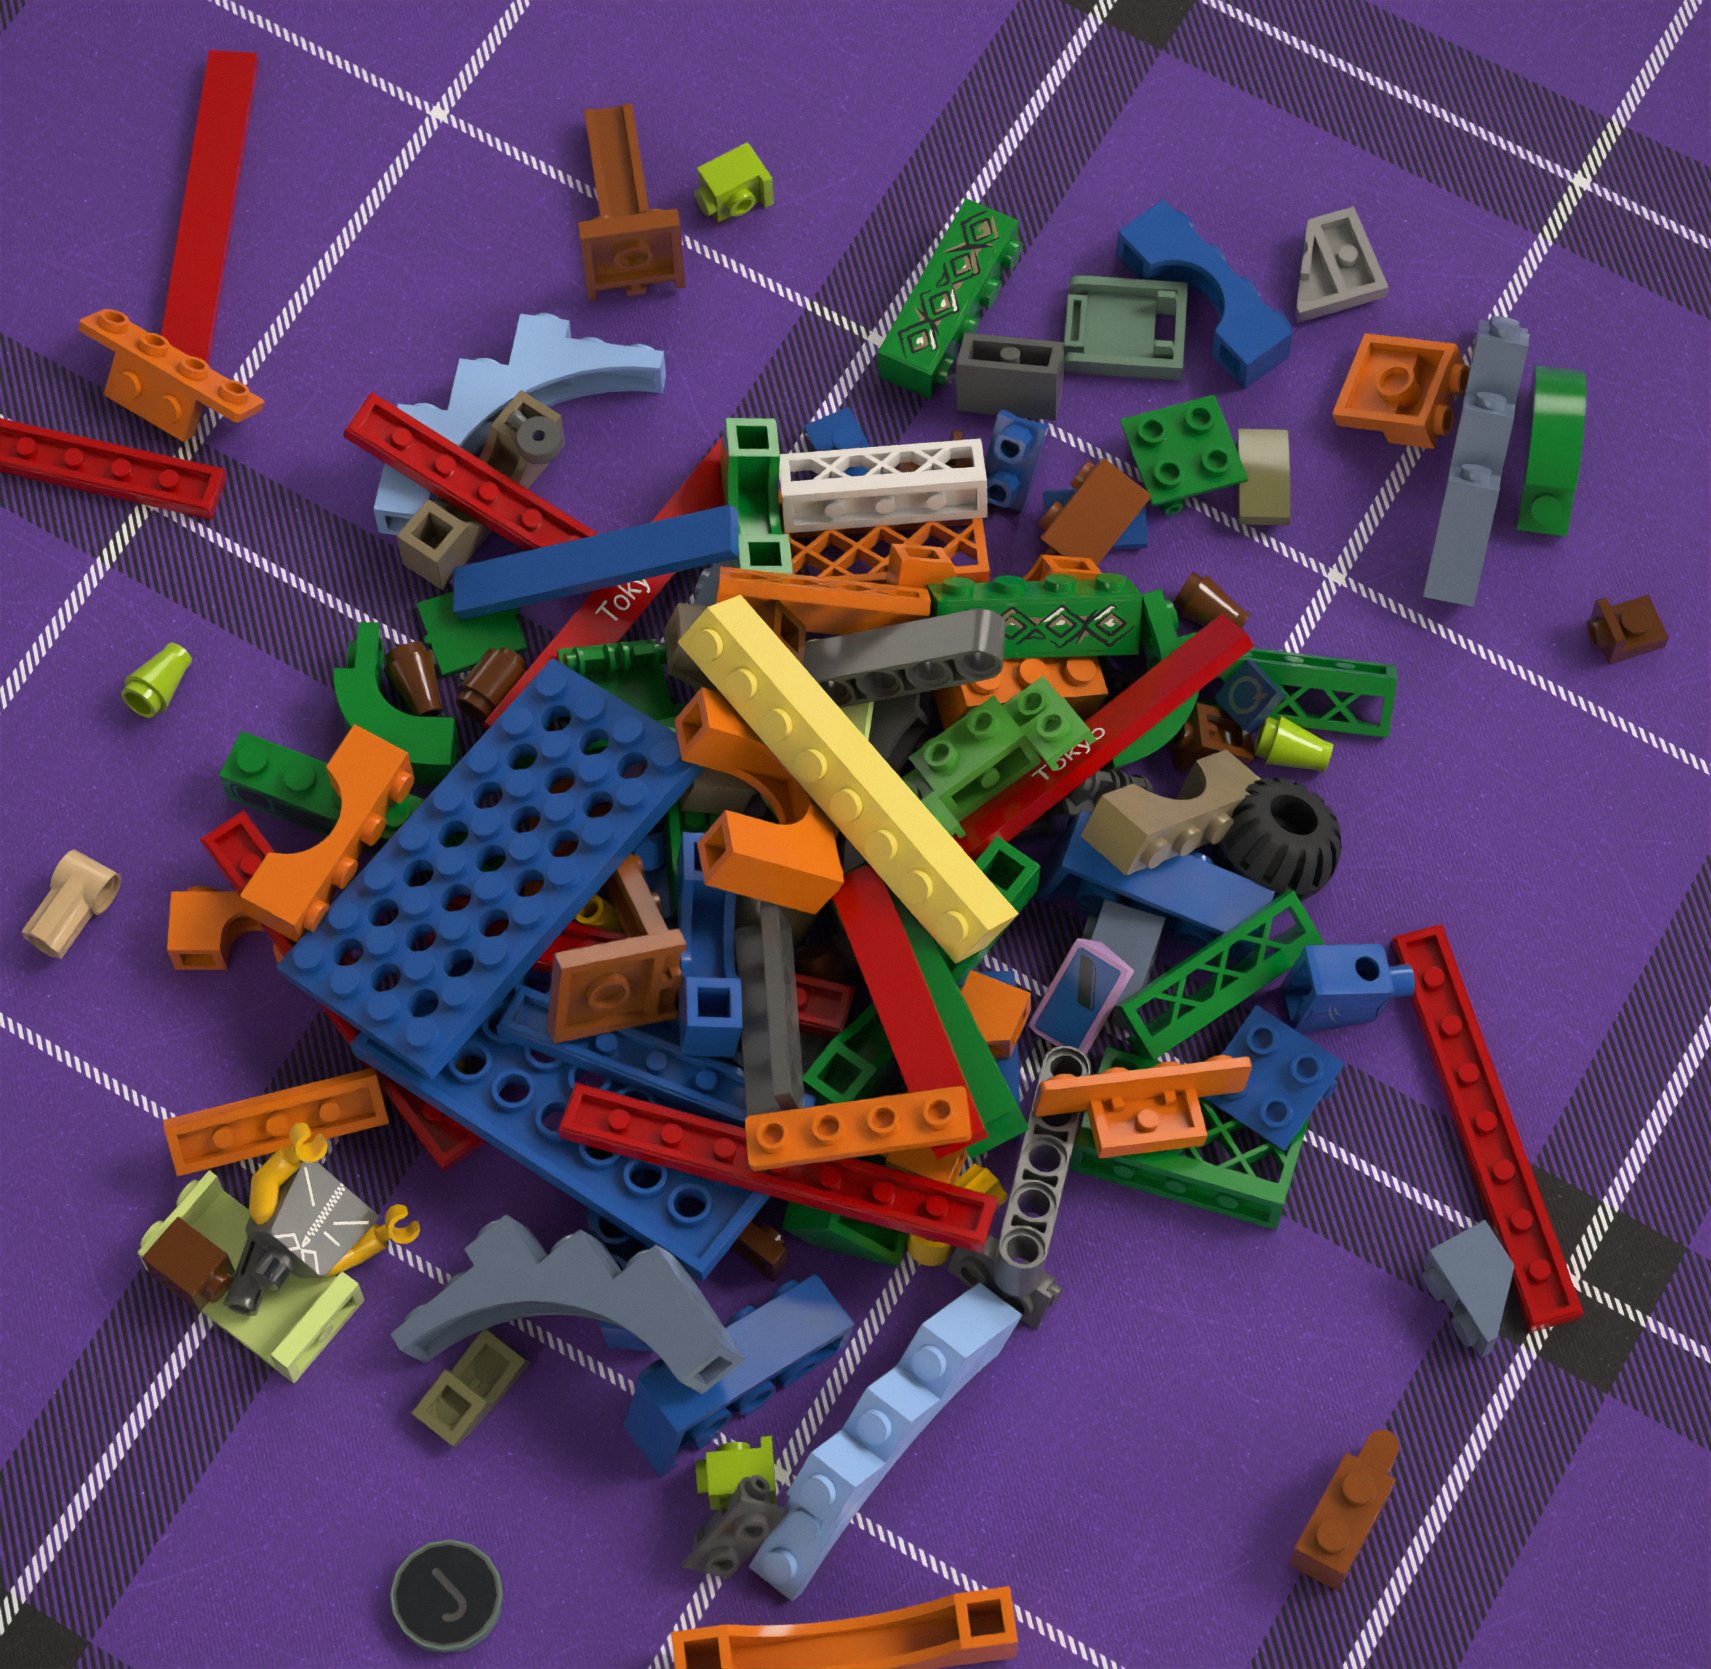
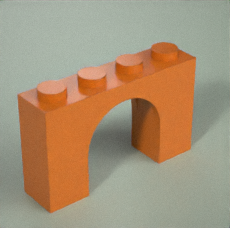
[674,687,844,915]

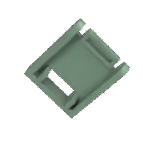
[1064,275,1188,381]

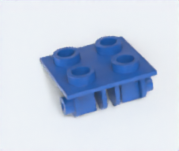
[1203,1005,1345,1151]

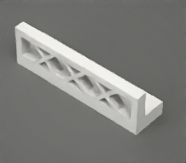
[779,439,988,533]

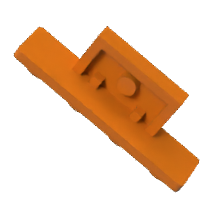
[77,309,265,442]
[1033,1055,1252,1158]
[745,1086,972,1171]

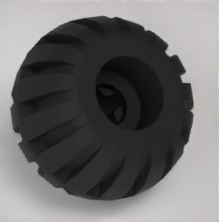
[1213,778,1342,901]

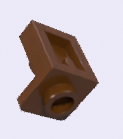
[1587,594,1669,665]
[1168,703,1254,772]
[729,1203,787,1283]

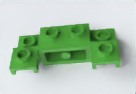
[901,676,1096,839]

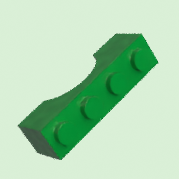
[720,418,793,574]

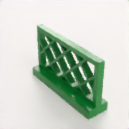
[1069,1047,1311,1230]

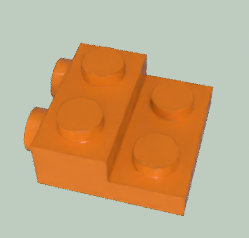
[1332,333,1469,449]

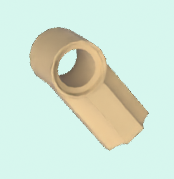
[21,849,121,959]

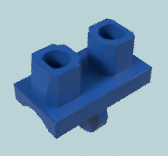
[984,410,1049,512]

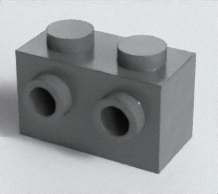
[956,333,1064,421]

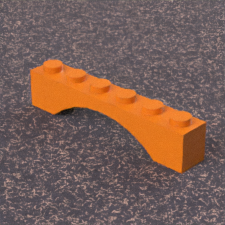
[671,1586,1018,1669]

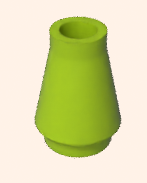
[121,642,192,718]
[1253,715,1333,773]

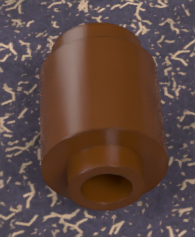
[455,647,526,724]

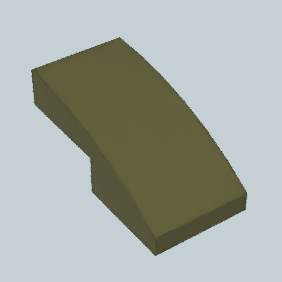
[1237,428,1290,525]
[412,1328,531,1448]

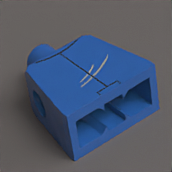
[1280,944,1415,1034]

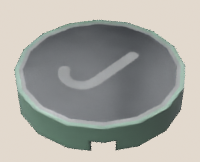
[390,1539,503,1653]

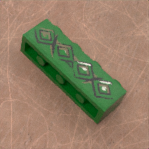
[877,198,1023,400]
[926,573,1142,659]

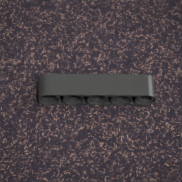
[804,609,1006,708]
[993,1046,1091,1296]

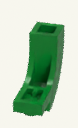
[1516,365,1586,536]
[1100,588,1199,771]
[334,622,459,786]

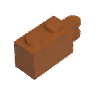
[1026,458,1152,575]
[1289,1430,1399,1592]

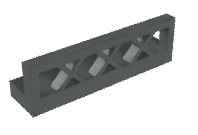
[734,901,805,1117]

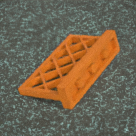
[779,489,990,584]

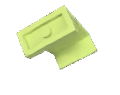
[137,1170,365,1383]

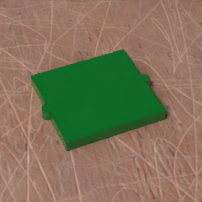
[416,591,528,679]

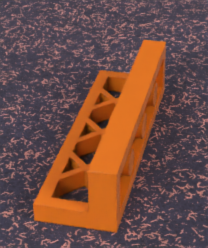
[715,566,931,635]
[163,1068,389,1177]

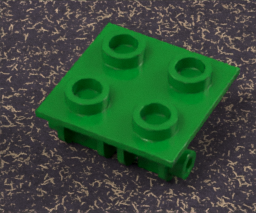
[1119,395,1248,515]
[556,639,674,721]

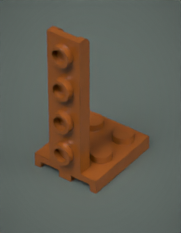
[578,103,686,301]
[547,802,687,1044]

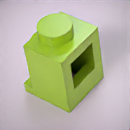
[694,142,774,223]
[695,1436,777,1510]

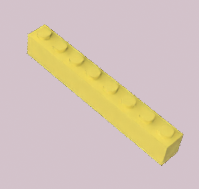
[677,595,1019,964]

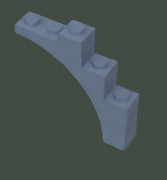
[1423,316,1530,607]
[390,1215,746,1394]

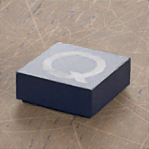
[1214,659,1286,734]

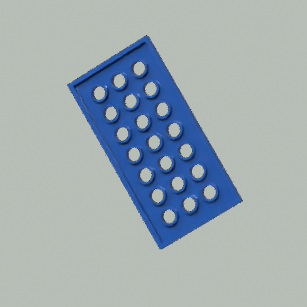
[276,658,706,1080]
[351,959,822,1282]

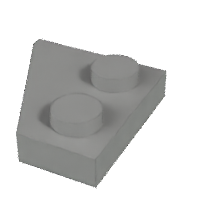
[1295,206,1389,323]

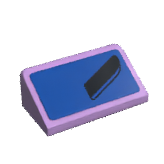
[1028,938,1134,1055]

